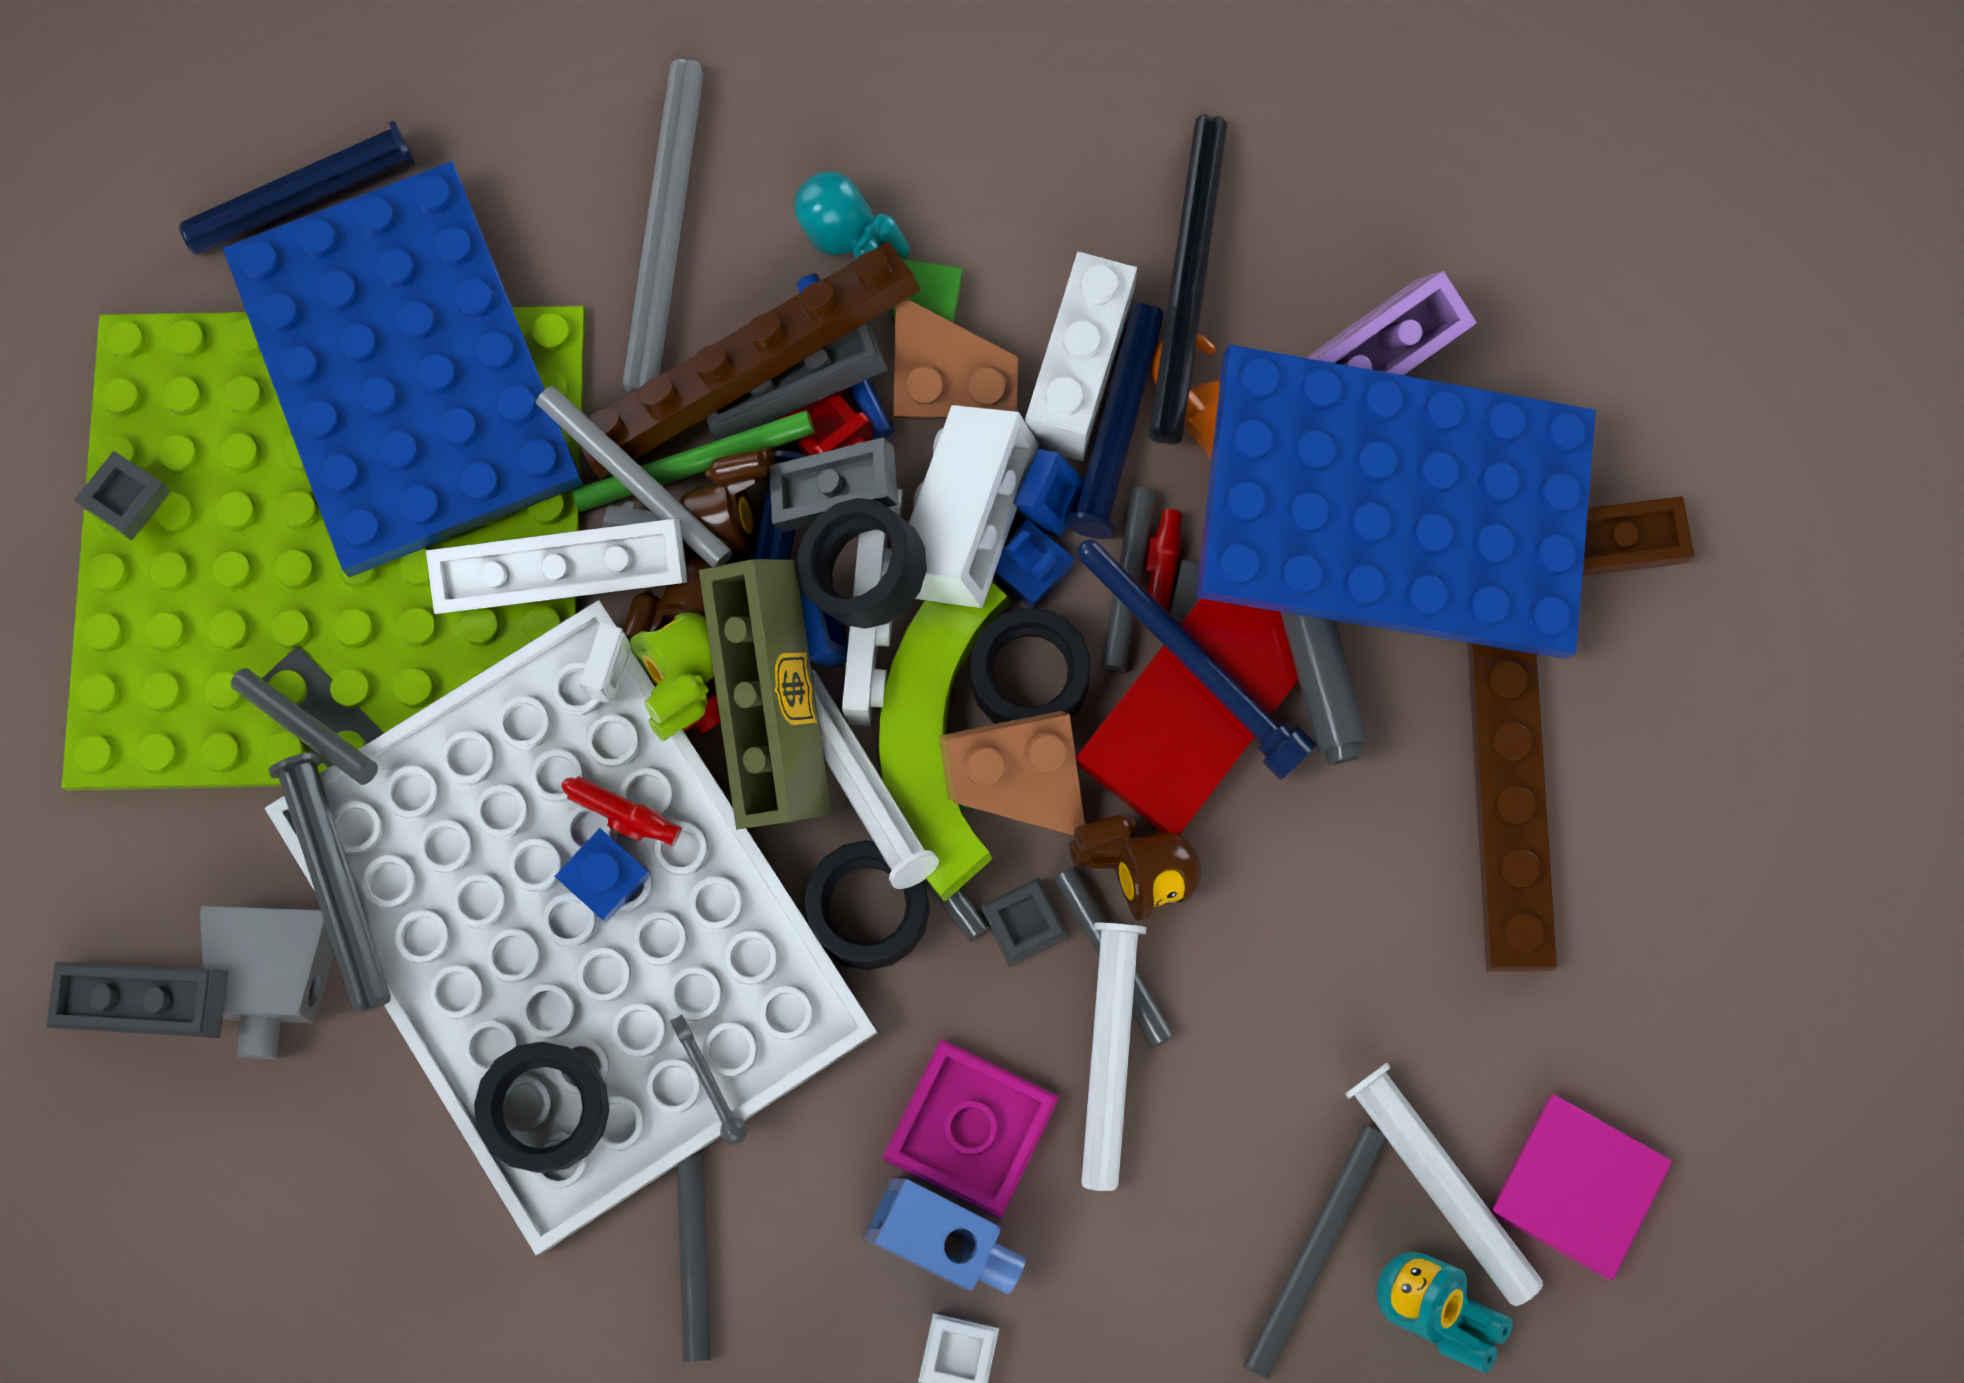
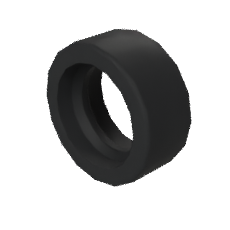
[797,498,927,629]
[970,608,1091,724]
[804,840,930,970]
[474,1041,610,1173]

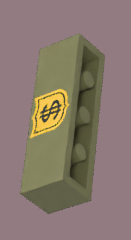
[699,559,832,830]

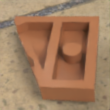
[893,299,1018,420]
[939,711,1085,836]

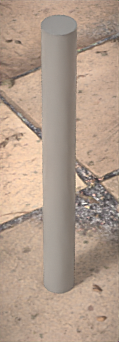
[536,386,733,568]

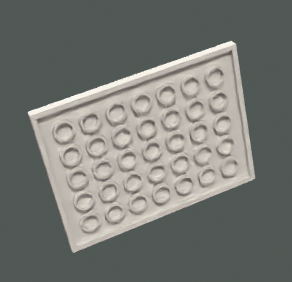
[265,600,878,1256]

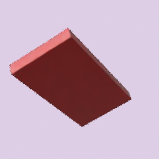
[1076,599,1298,835]

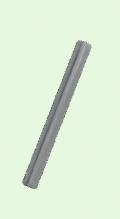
[623,58,703,394]

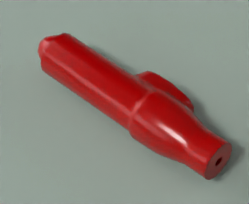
[1144,509,1182,613]
[561,776,682,847]

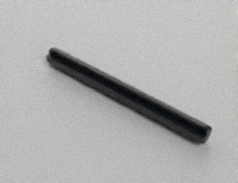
[1149,114,1227,445]

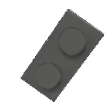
[769,437,898,532]

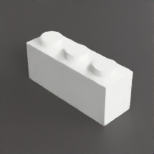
[1025,251,1137,462]
[909,405,1039,608]

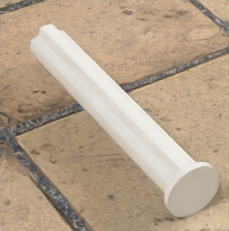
[811,669,939,889]
[1081,923,1147,1191]
[1345,1062,1543,1307]

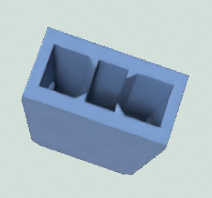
[862,1178,1026,1295]

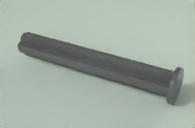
[268,752,391,1012]

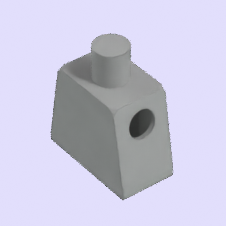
[200,906,335,1060]

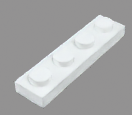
[842,489,903,726]
[426,519,687,614]

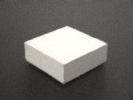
[579,622,631,704]
[918,1314,999,1383]

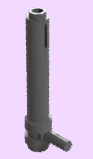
[1280,612,1368,765]

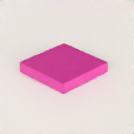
[882,1039,1059,1219]
[1489,1094,1673,1281]

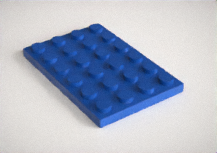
[222,161,583,578]
[1196,345,1596,659]

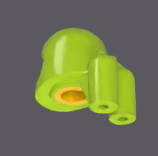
[630,612,714,742]

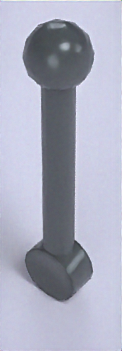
[670,1014,747,1145]

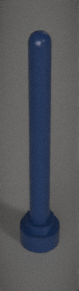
[1077,539,1317,780]

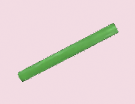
[573,410,815,512]

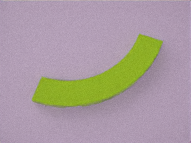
[879,582,1010,902]

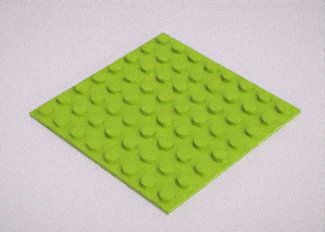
[61,306,585,791]

